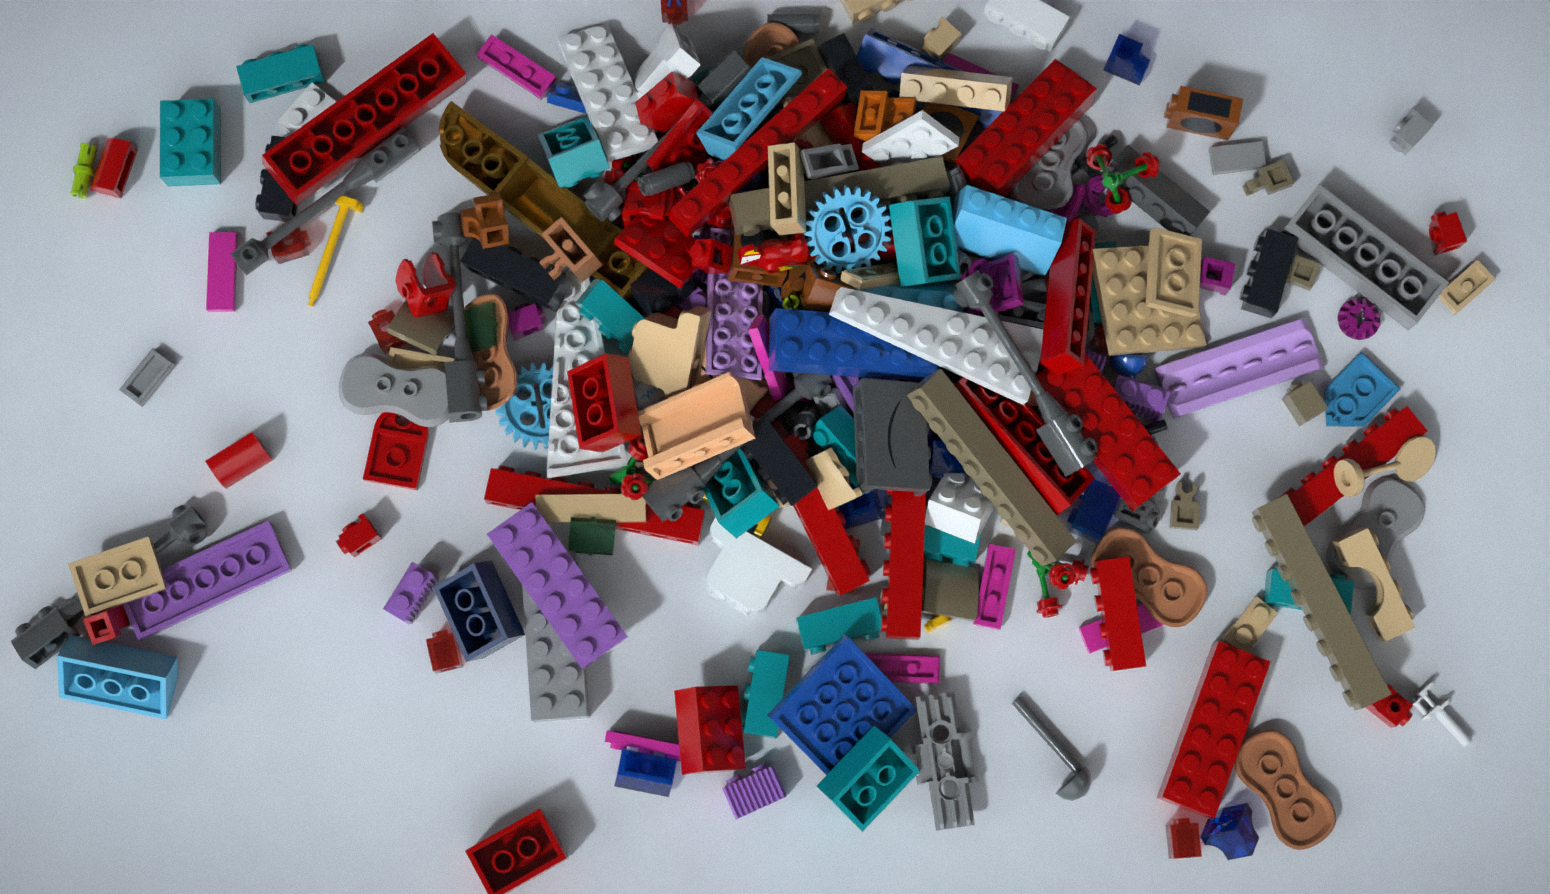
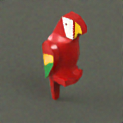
[737,233,833,274]

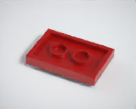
[646,99,713,188]
[614,214,698,289]

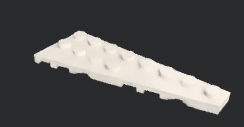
[547,266,628,478]
[829,287,1043,405]

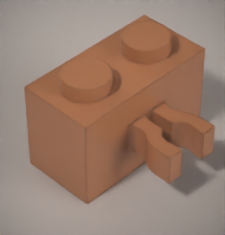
[539,217,602,282]

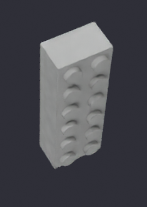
[1281,184,1449,331]
[522,550,589,723]

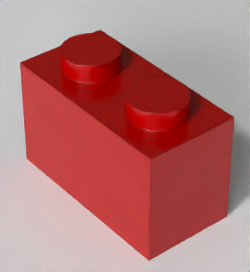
[635,71,699,134]

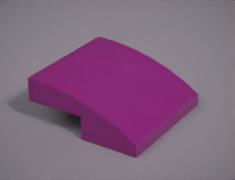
[961,253,1024,315]

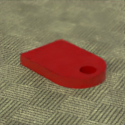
[363,412,429,490]

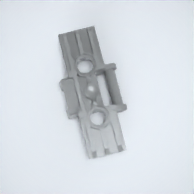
[911,692,979,831]

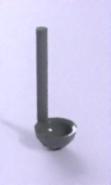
[1012,697,1091,801]

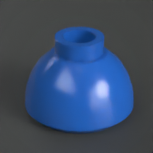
[1110,353,1148,379]

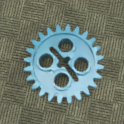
[803,185,892,274]
[496,363,553,450]

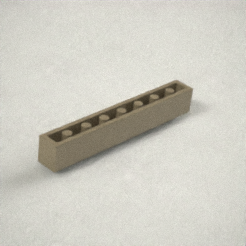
[729,156,950,236]
[907,369,1076,566]
[1252,494,1391,710]

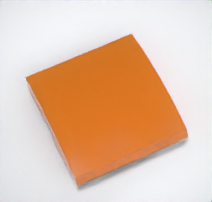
[854,91,916,141]

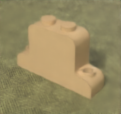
[628,306,712,400]

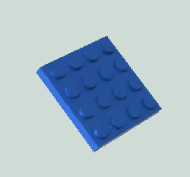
[767,634,917,775]

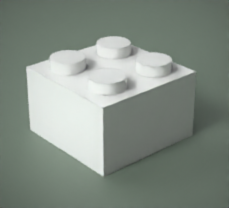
[925,468,994,543]

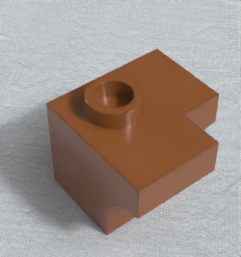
[461,193,509,249]
[800,263,854,312]

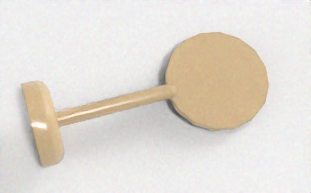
[1334,436,1436,497]

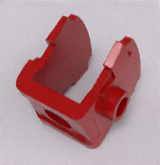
[622,181,674,228]
[395,252,456,317]

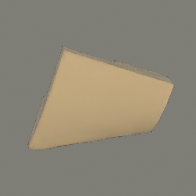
[805,448,863,510]

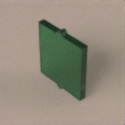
[455,302,498,353]
[568,517,616,556]

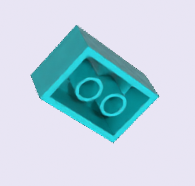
[160,98,221,187]
[538,116,610,188]
[889,197,961,287]
[703,449,780,539]
[816,726,920,832]

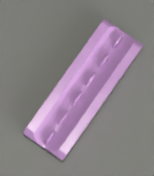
[705,228,763,380]
[1155,318,1325,419]

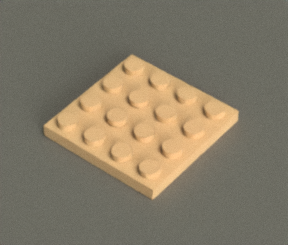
[1092,245,1206,356]

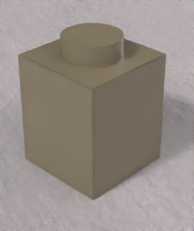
[1282,381,1328,427]

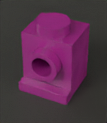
[1200,256,1236,295]
[507,303,547,340]

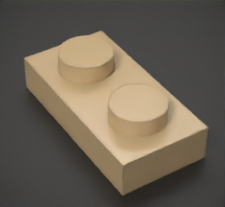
[1438,260,1496,315]
[1222,596,1278,652]

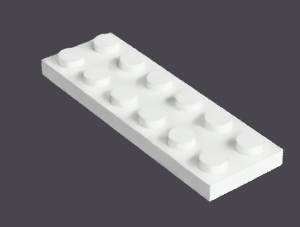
[557,23,658,162]

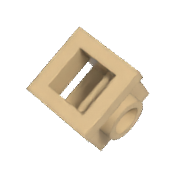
[920,16,962,61]

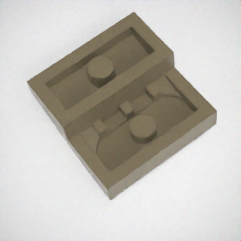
[387,300,455,355]
[922,559,979,621]

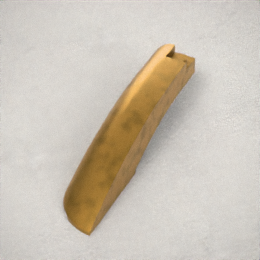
[439,101,651,300]

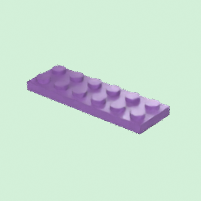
[487,502,628,670]
[123,520,292,641]

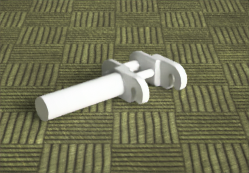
[1411,680,1472,747]

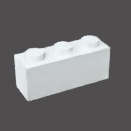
[983,0,1070,52]

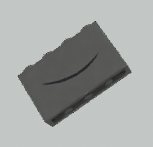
[853,378,932,496]

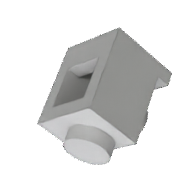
[1389,108,1434,155]

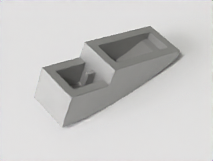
[799,144,859,179]

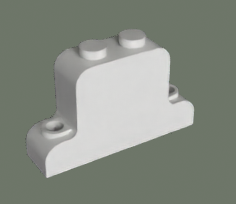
[633,23,701,98]
[707,517,812,616]

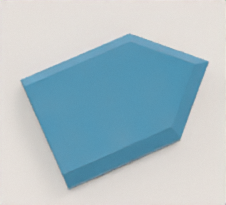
[1324,352,1401,427]

